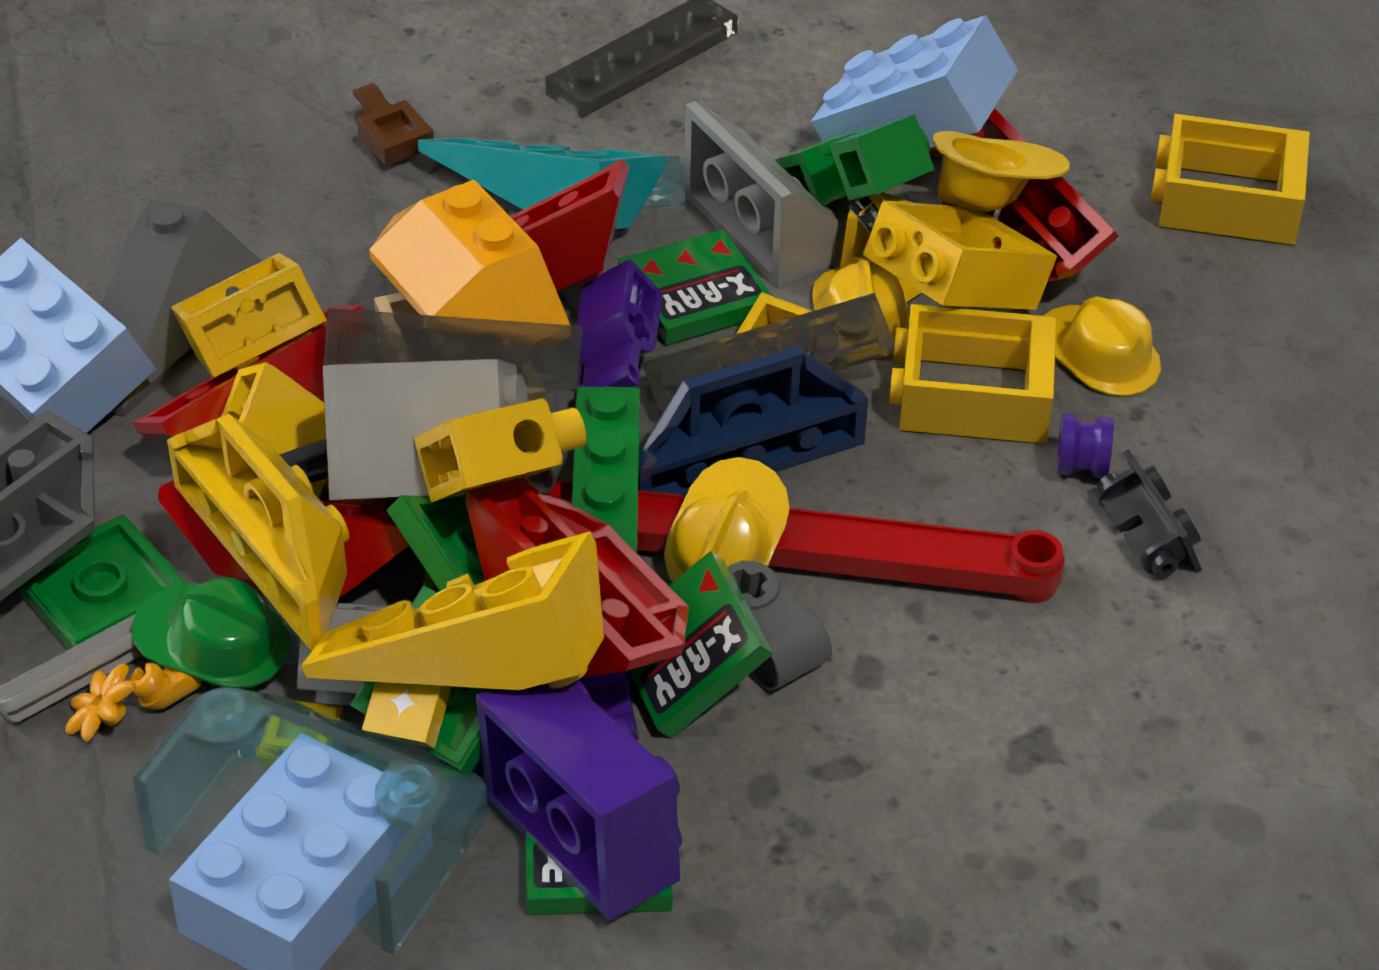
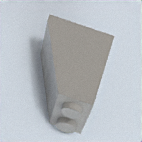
[323,359,529,506]

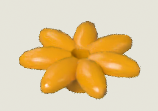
[65,663,136,742]

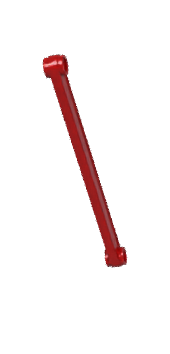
[368,481,1065,603]

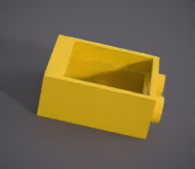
[1150,114,1310,245]
[863,200,1057,310]
[171,253,327,377]
[889,304,1056,444]

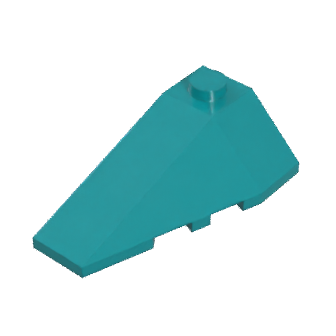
[418,137,667,229]

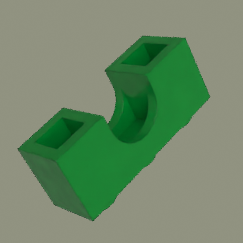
[774,114,935,206]

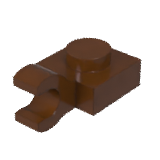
[353,83,434,166]

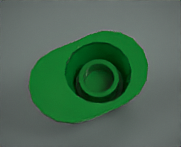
[131,578,290,689]

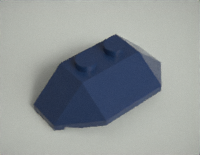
[638,346,868,496]

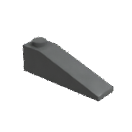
[100,200,261,417]

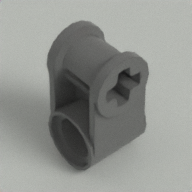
[728,561,832,691]

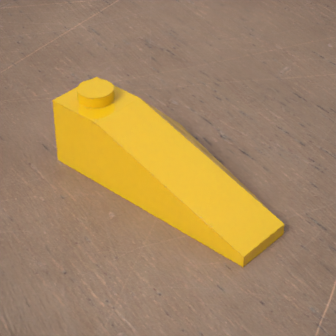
[301,531,604,690]

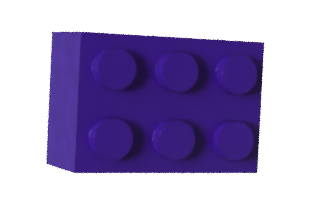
[476,680,682,921]

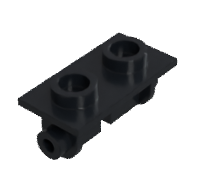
[1097,449,1202,578]

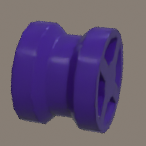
[1056,413,1114,479]

